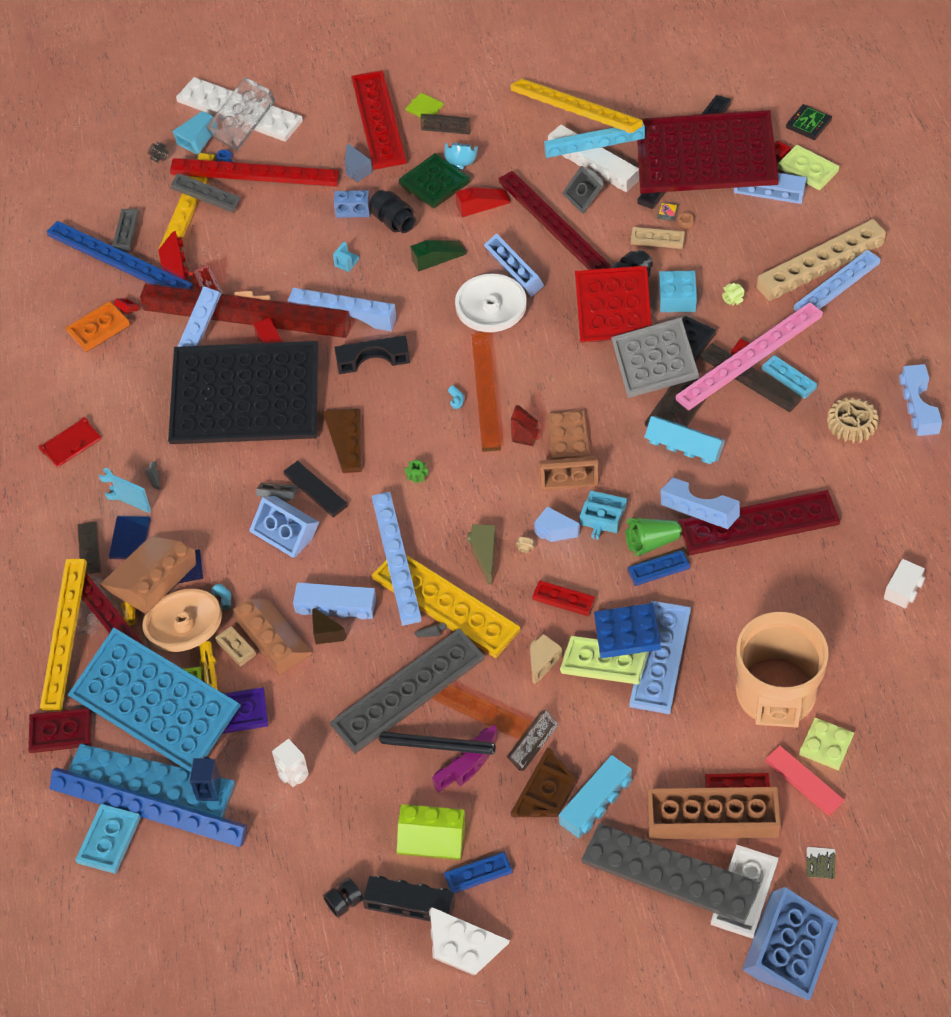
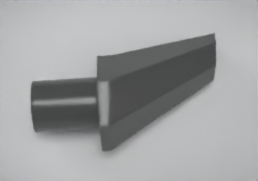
[145,462,160,490]
[414,622,447,638]

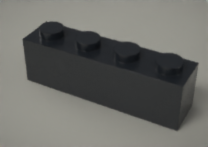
[363,876,455,922]

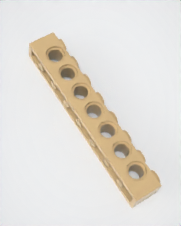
[757,219,886,301]

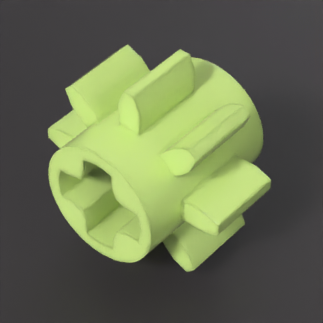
[722,283,744,305]

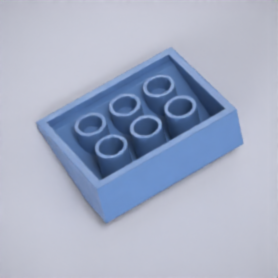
[742,887,838,1000]

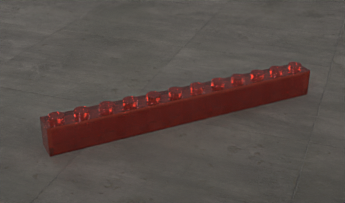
[140,283,351,338]

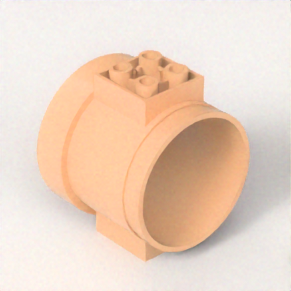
[735,612,829,727]

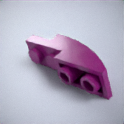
[432,725,498,793]

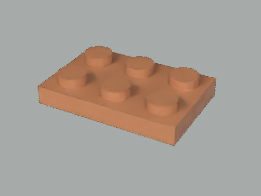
[547,411,589,460]

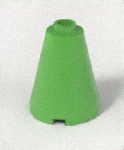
[625,517,682,556]

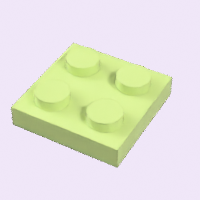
[799,718,854,771]

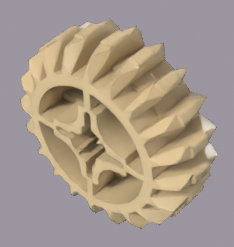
[827,396,879,443]

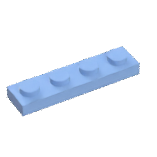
[178,286,221,347]

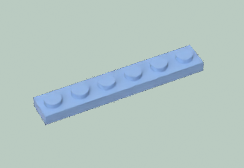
[794,250,881,311]

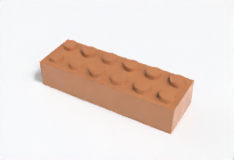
[647,787,781,839]

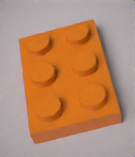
[65,301,130,352]

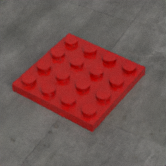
[575,266,652,343]

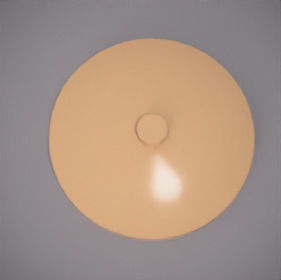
[143,589,222,652]

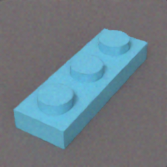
[762,355,817,399]

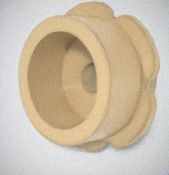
[515,537,534,553]

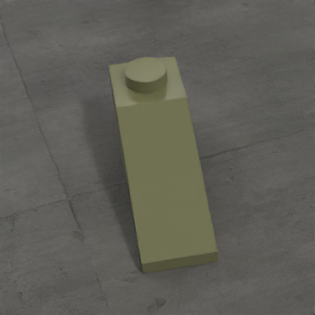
[467,524,496,584]

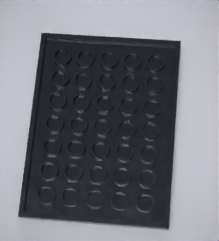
[168,341,319,444]

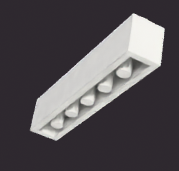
[548,125,639,192]

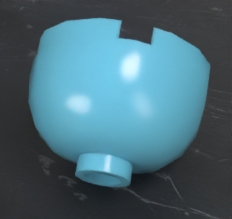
[444,143,478,169]

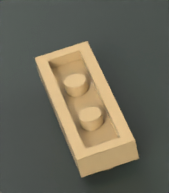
[631,227,685,249]

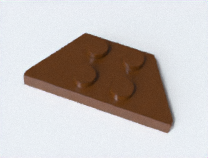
[511,747,577,817]

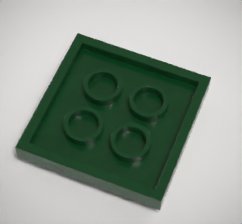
[399,153,470,209]

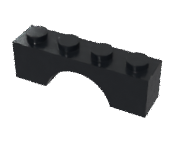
[334,335,410,374]

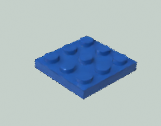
[594,603,661,659]

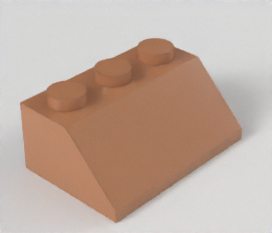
[539,456,598,490]

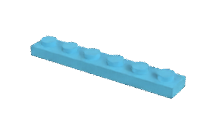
[544,123,645,158]

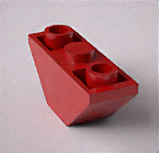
[158,231,189,281]

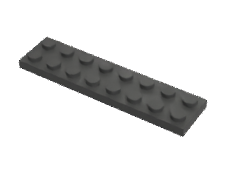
[330,628,485,754]
[582,823,761,924]

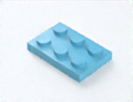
[75,804,141,874]

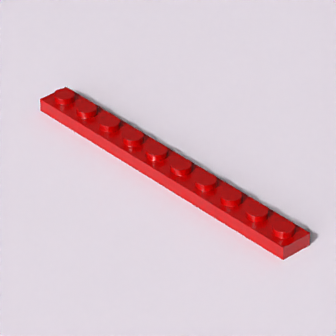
[170,158,339,187]

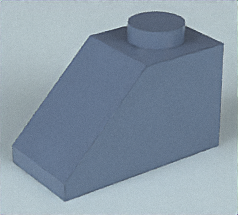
[345,144,372,183]

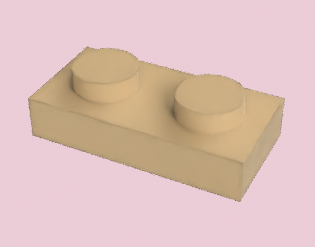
[215,626,256,667]

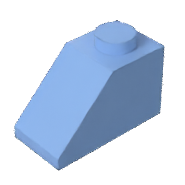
[534,507,580,542]

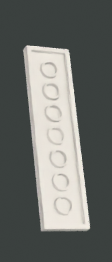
[176,77,303,142]

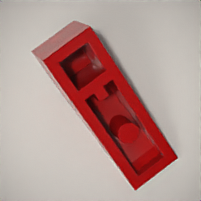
[456,187,510,217]

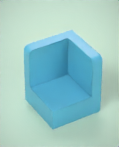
[333,242,359,272]

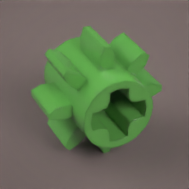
[405,459,429,484]

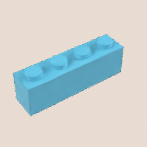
[644,416,725,464]
[559,755,632,838]

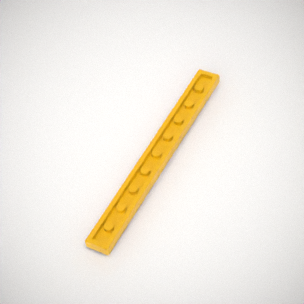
[510,78,643,133]

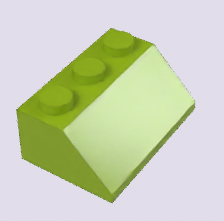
[397,804,466,860]

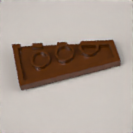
[323,409,361,473]

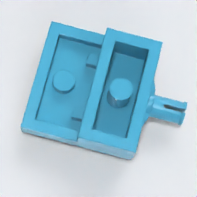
[580,490,627,540]

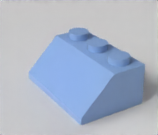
[249,496,319,558]

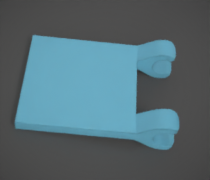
[98,468,151,513]

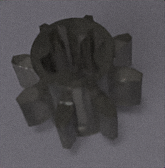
[148,141,168,163]

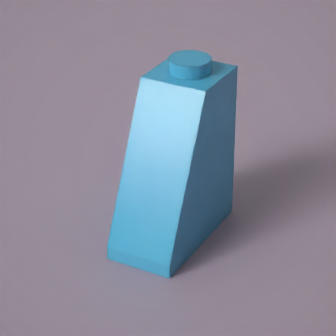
[172,111,217,154]

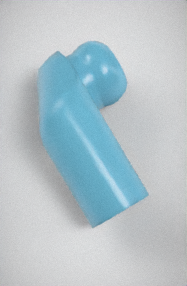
[448,385,465,409]
[211,584,231,610]

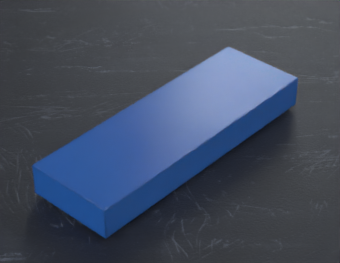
[628,550,690,586]
[444,852,512,894]

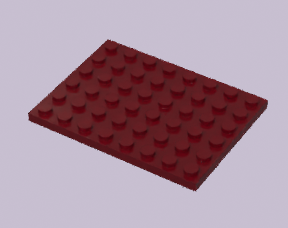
[637,110,779,194]

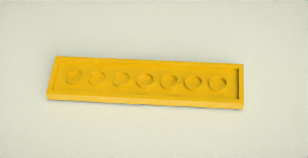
[372,555,520,658]

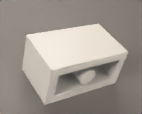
[884,559,926,608]

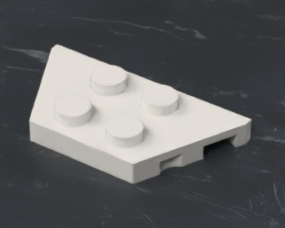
[429,907,510,975]

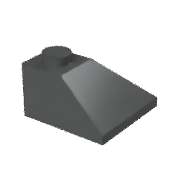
[562,166,603,214]

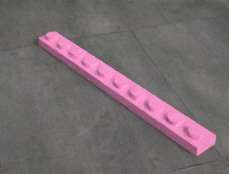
[676,302,823,411]

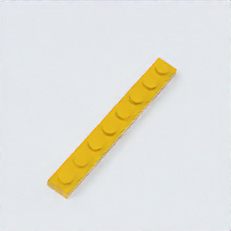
[159,153,216,248]
[40,559,87,711]

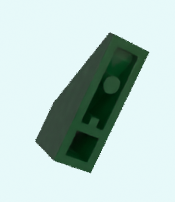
[410,240,466,272]

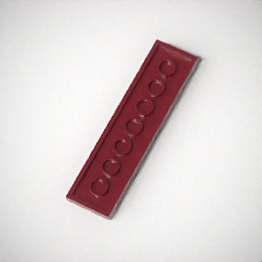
[678,490,840,556]

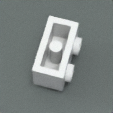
[272,739,309,787]

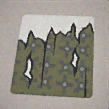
[806,847,835,879]

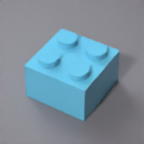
[659,271,697,312]

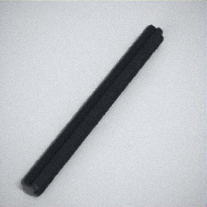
[379,732,496,755]

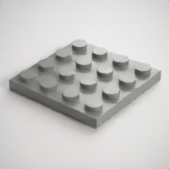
[611,318,699,398]

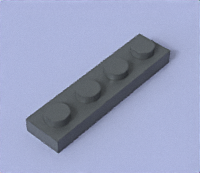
[171,173,240,213]

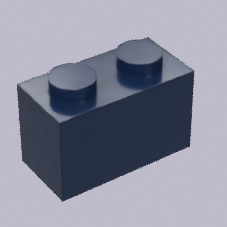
[190,757,221,801]

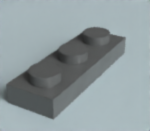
[112,209,139,251]

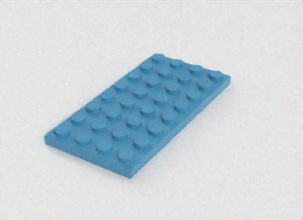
[68,628,241,772]

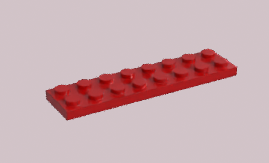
[351,70,406,170]

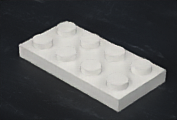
[711,845,779,939]

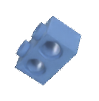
[334,190,370,218]

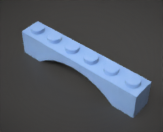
[288,288,396,331]

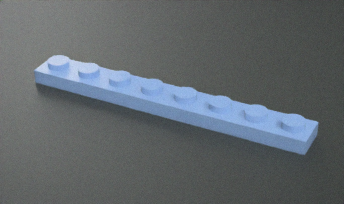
[372,492,422,626]

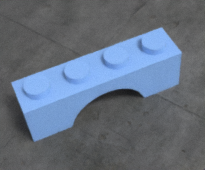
[899,364,942,436]
[660,477,740,529]

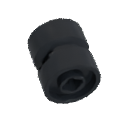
[322,877,363,918]

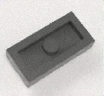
[256,482,298,501]

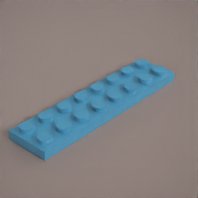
[68,744,235,817]

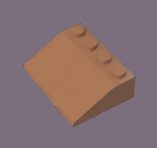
[100,536,196,614]

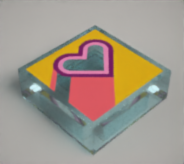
[658,202,678,221]

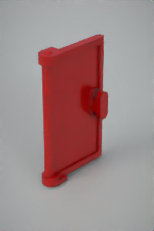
[38,417,102,468]

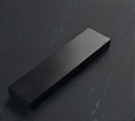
[283,460,348,518]

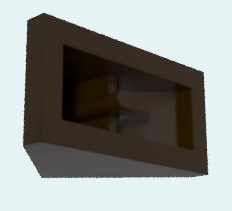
[312,608,346,644]

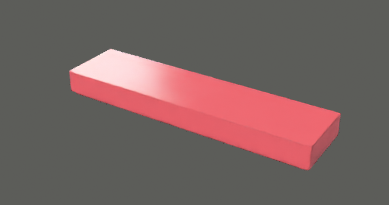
[765,746,844,816]

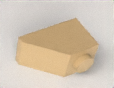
[530,634,562,684]

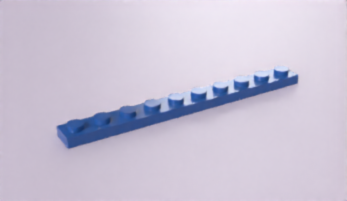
[46,221,193,299]
[49,767,247,847]

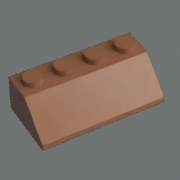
[233,599,312,675]

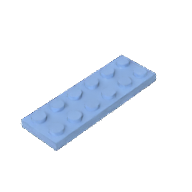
[629,601,691,714]

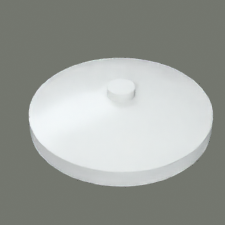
[455,274,527,332]

